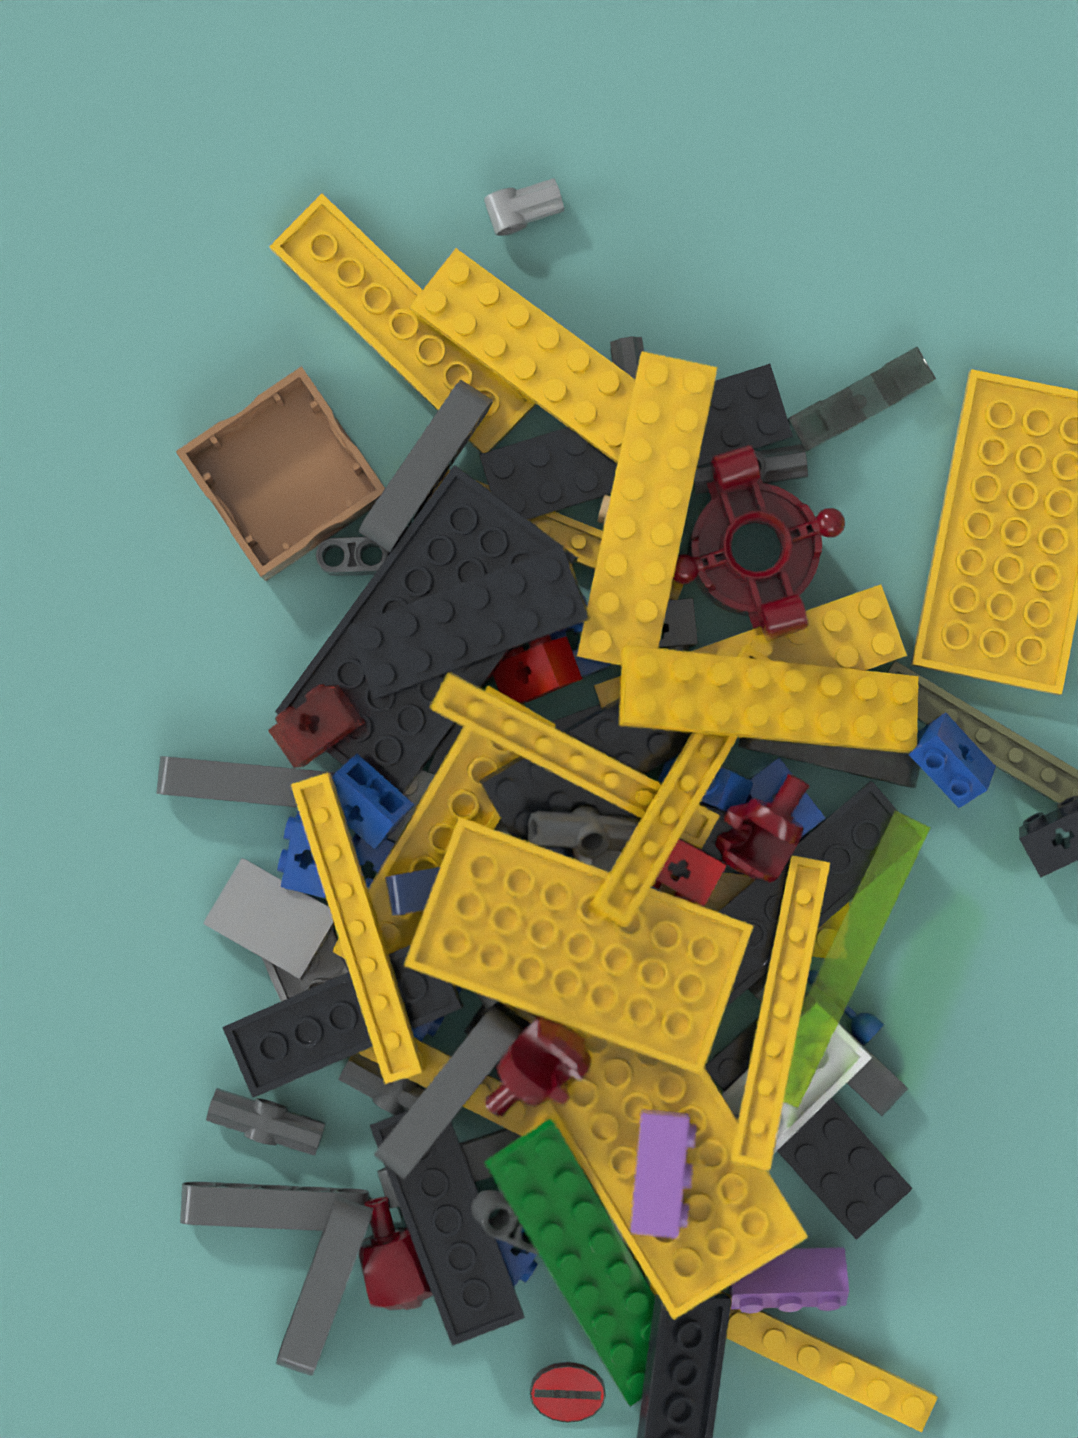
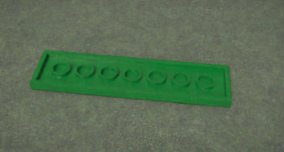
[484,1118,655,1407]

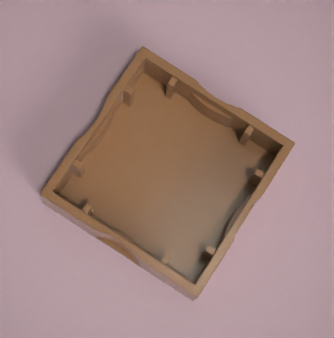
[175,366,385,581]

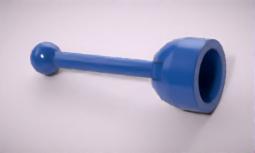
[807,970,884,1046]

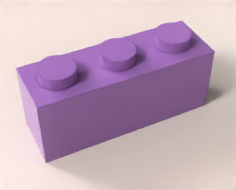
[630,1109,696,1238]
[729,1247,849,1313]

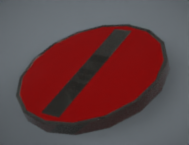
[529,1362,606,1423]

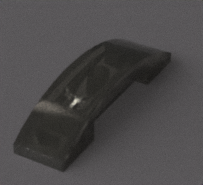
[788,347,936,452]

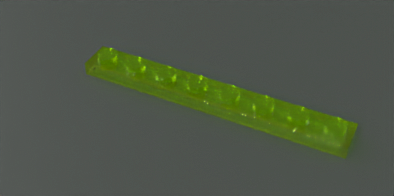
[784,811,931,1109]

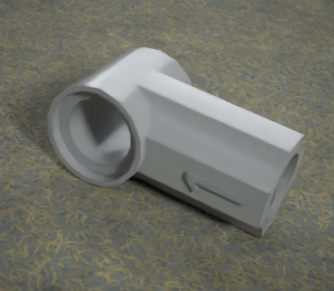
[484,178,564,236]

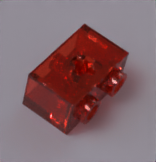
[268,683,365,768]

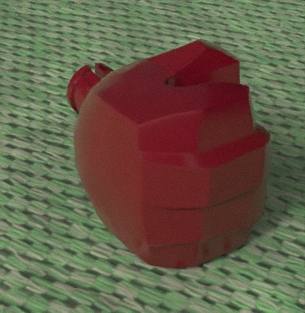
[715,773,810,883]
[485,1017,592,1117]
[359,1197,433,1311]

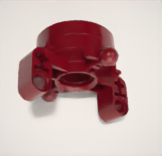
[673,445,846,641]

